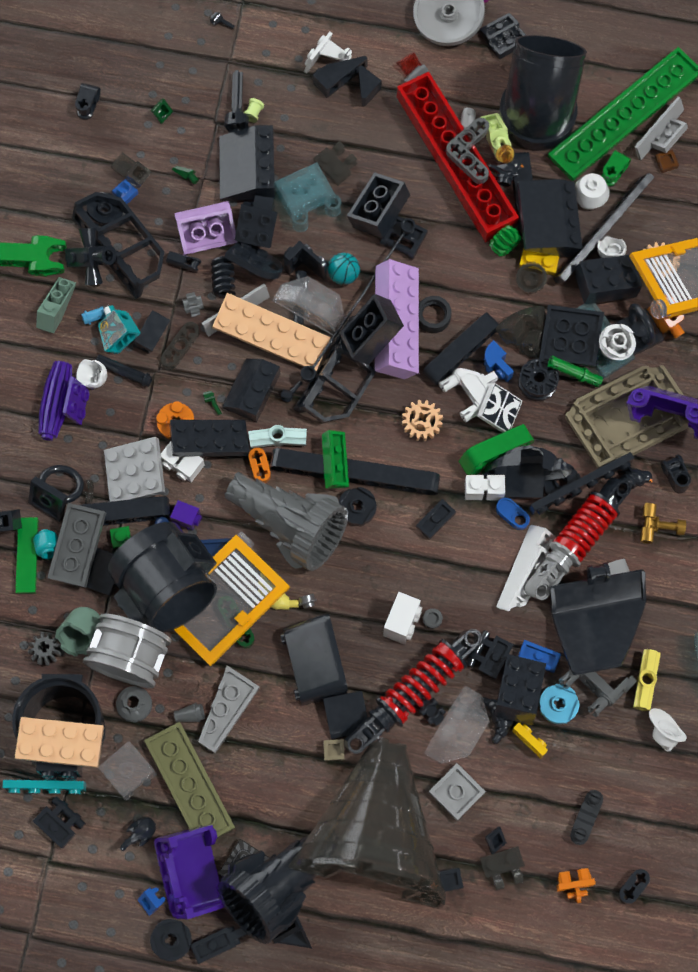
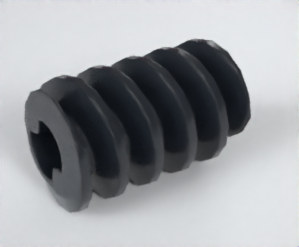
[211,256,236,298]

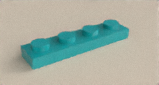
[3,780,86,795]

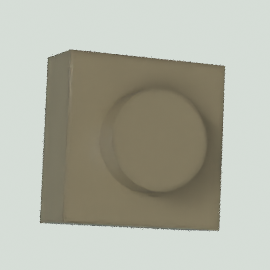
[324,739,345,761]

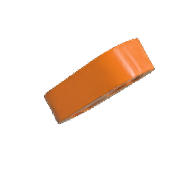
[249,448,271,483]

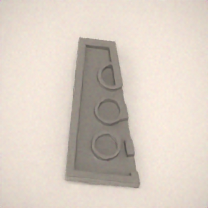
[198,666,260,753]

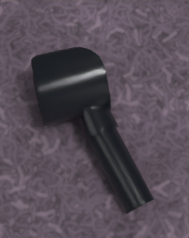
[210,12,235,29]
[281,380,303,402]

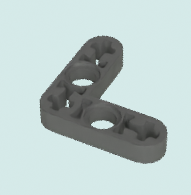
[446,118,489,184]

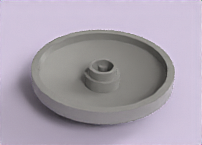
[413,0,485,46]

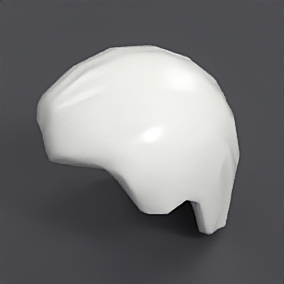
[597,236,627,258]
[76,359,107,389]

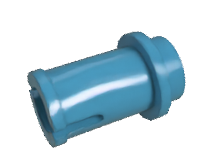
[81,306,106,325]

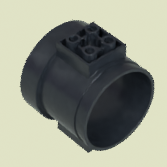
[108,522,217,632]
[12,674,106,781]

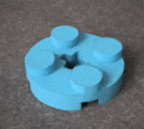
[539,684,579,724]

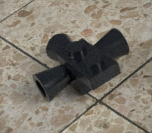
[65,227,116,285]

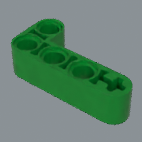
[458,424,535,475]

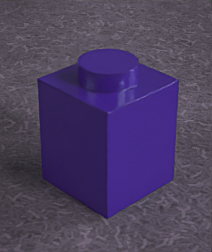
[170,500,202,531]

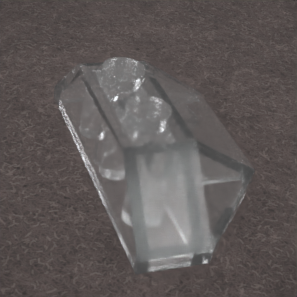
[272,276,346,338]
[424,686,489,764]

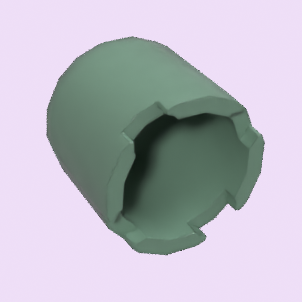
[55,607,101,656]

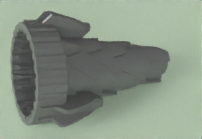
[225,472,348,571]

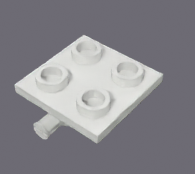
[304,32,352,74]

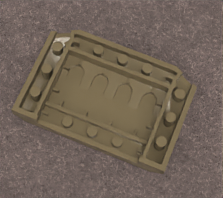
[565,365,689,469]

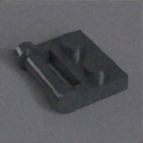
[380,216,428,260]

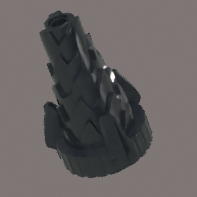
[218,826,343,944]

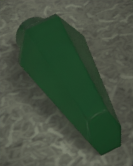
[172,166,199,184]

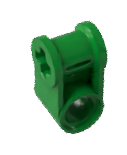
[601,150,631,187]

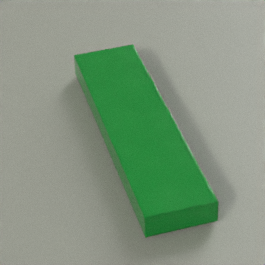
[16,517,39,594]

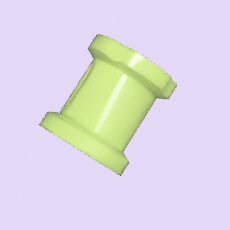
[244,98,264,123]

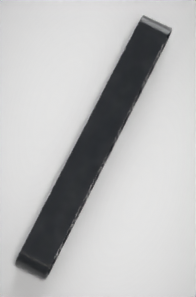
[269,448,440,495]

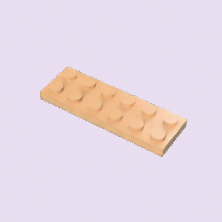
[212,293,331,371]

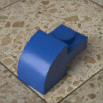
[484,340,514,382]

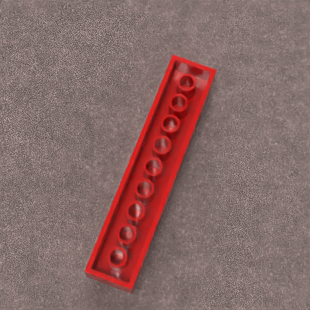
[396,71,519,242]

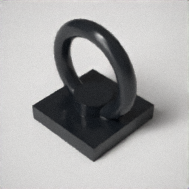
[614,303,664,357]
[28,465,84,522]

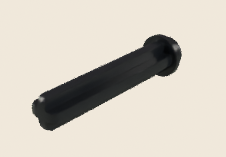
[96,354,153,387]

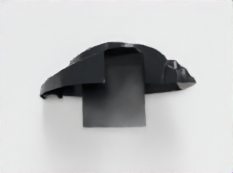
[481,446,572,498]

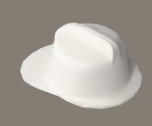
[649,708,687,751]

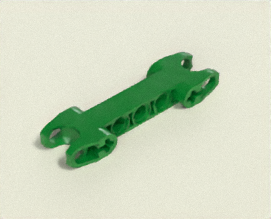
[0,235,67,277]

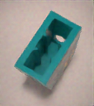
[98,305,141,354]

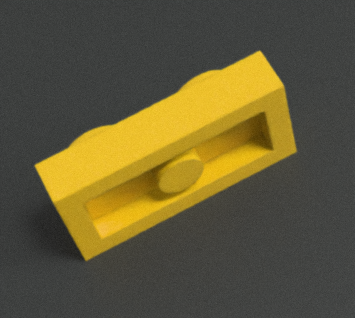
[519,248,559,276]
[512,723,548,759]

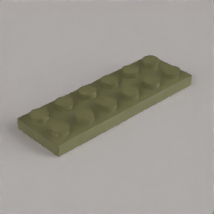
[144,722,235,838]

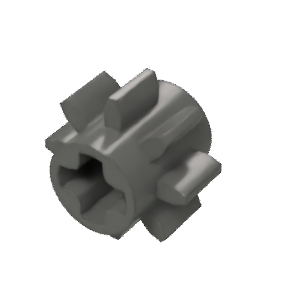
[182,292,204,317]

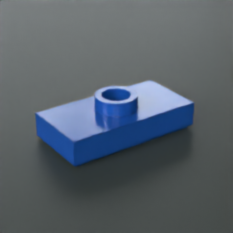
[518,640,561,673]

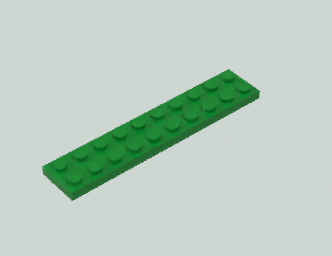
[548,47,698,181]

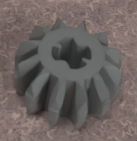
[28,632,61,666]

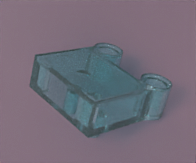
[275,162,341,232]

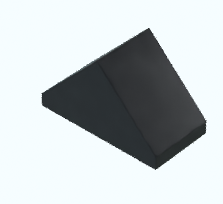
[358,66,382,107]

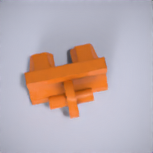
[556,868,595,904]

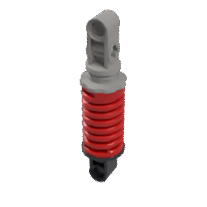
[524,477,631,600]

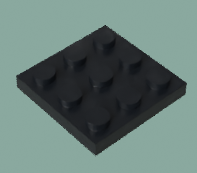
[539,305,604,368]

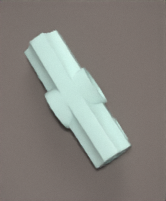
[248,425,307,448]

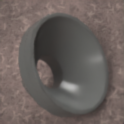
[116,686,152,722]

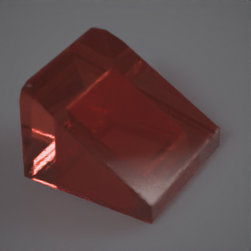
[396,53,421,76]

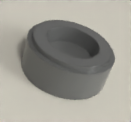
[423,609,443,629]

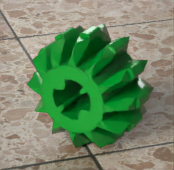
[489,225,521,257]

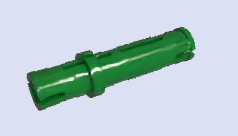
[548,355,603,387]

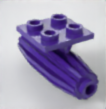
[38,361,89,441]

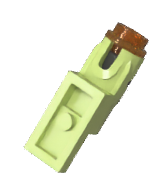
[481,113,514,163]

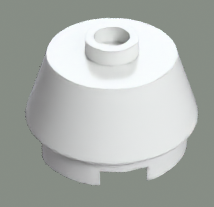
[575,173,609,210]
[599,324,636,360]

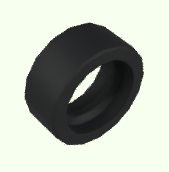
[419,296,452,333]

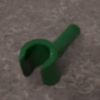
[203,391,222,416]

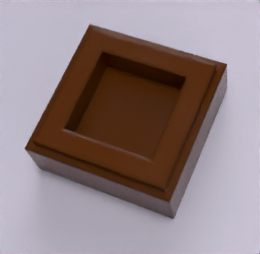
[655,150,679,173]

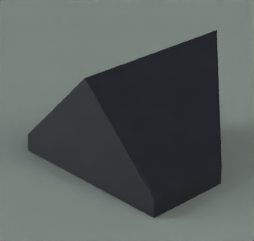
[273,916,312,949]

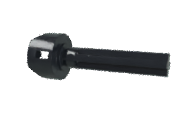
[224,70,249,133]

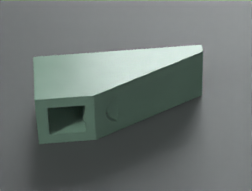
[36,277,76,333]

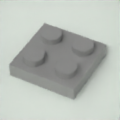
[429,764,486,821]

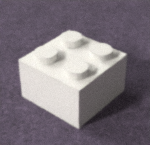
[383,592,423,645]

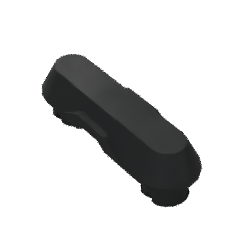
[570,790,603,845]

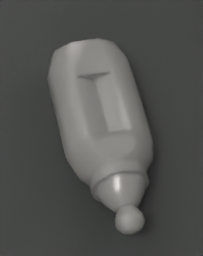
[460,107,476,129]

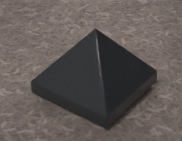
[485,826,507,854]

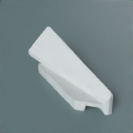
[497,525,556,611]

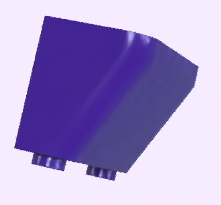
[627,386,698,439]
[154,825,225,919]

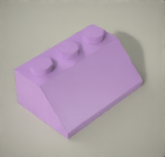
[174,201,238,255]

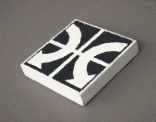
[477,383,522,433]

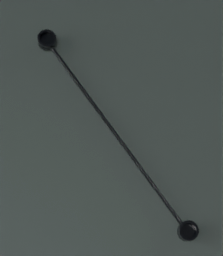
[301,218,415,382]

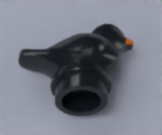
[488,159,523,187]
[620,467,652,489]

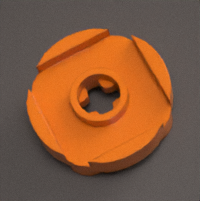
[156,401,194,439]

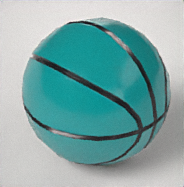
[327,253,360,285]

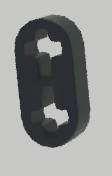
[618,869,650,904]

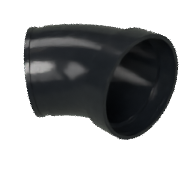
[499,35,587,151]

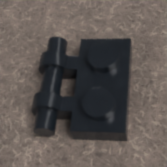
[466,630,514,680]
[33,796,86,849]

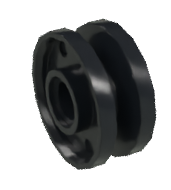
[518,359,559,401]

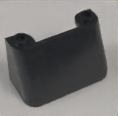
[280,613,348,706]

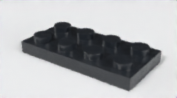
[169,420,249,456]

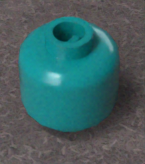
[33,529,58,559]

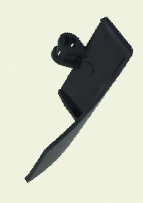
[549,563,647,675]

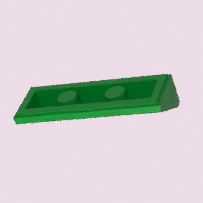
[322,430,349,489]

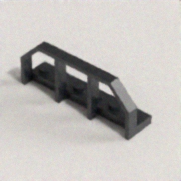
[72,192,165,299]
[294,316,376,422]

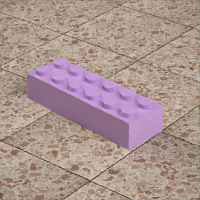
[375,259,419,379]

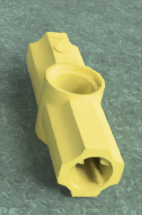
[633,649,661,711]

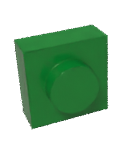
[110,526,131,549]

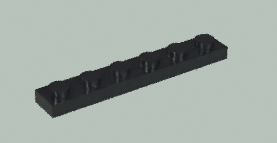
[529,452,634,516]

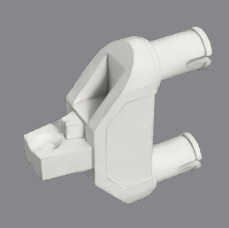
[439,368,498,422]

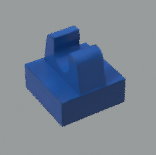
[112,179,138,204]
[137,888,165,916]

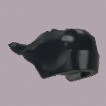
[120,816,156,851]

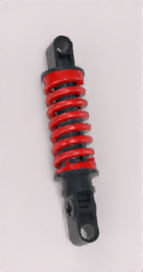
[344,629,482,754]

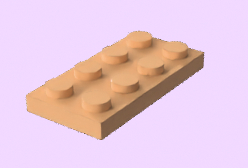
[15,717,104,768]

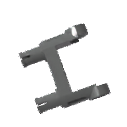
[559,667,637,717]

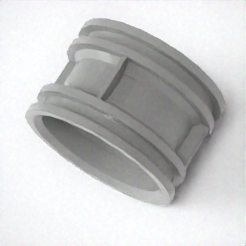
[83,613,172,688]

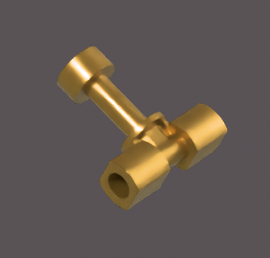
[640,503,686,544]

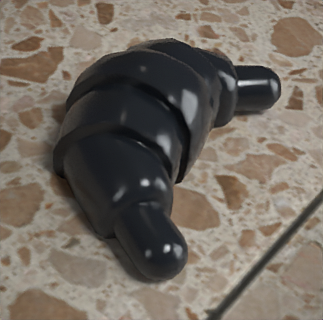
[480,697,514,744]

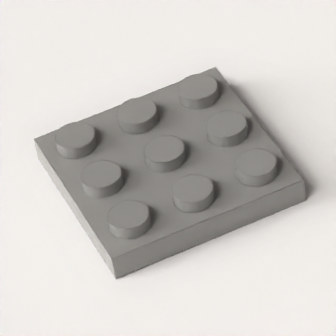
[104,437,165,502]

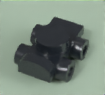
[418,698,446,726]

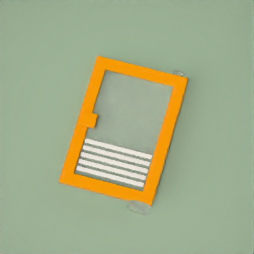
[629,238,698,319]
[174,531,291,666]

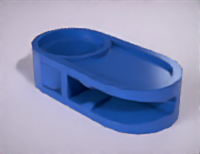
[496,498,530,530]

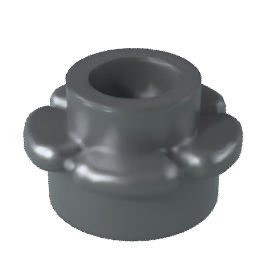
[298,594,317,609]

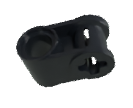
[75,83,101,120]
[660,454,691,493]

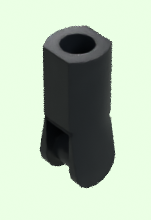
[166,251,202,273]

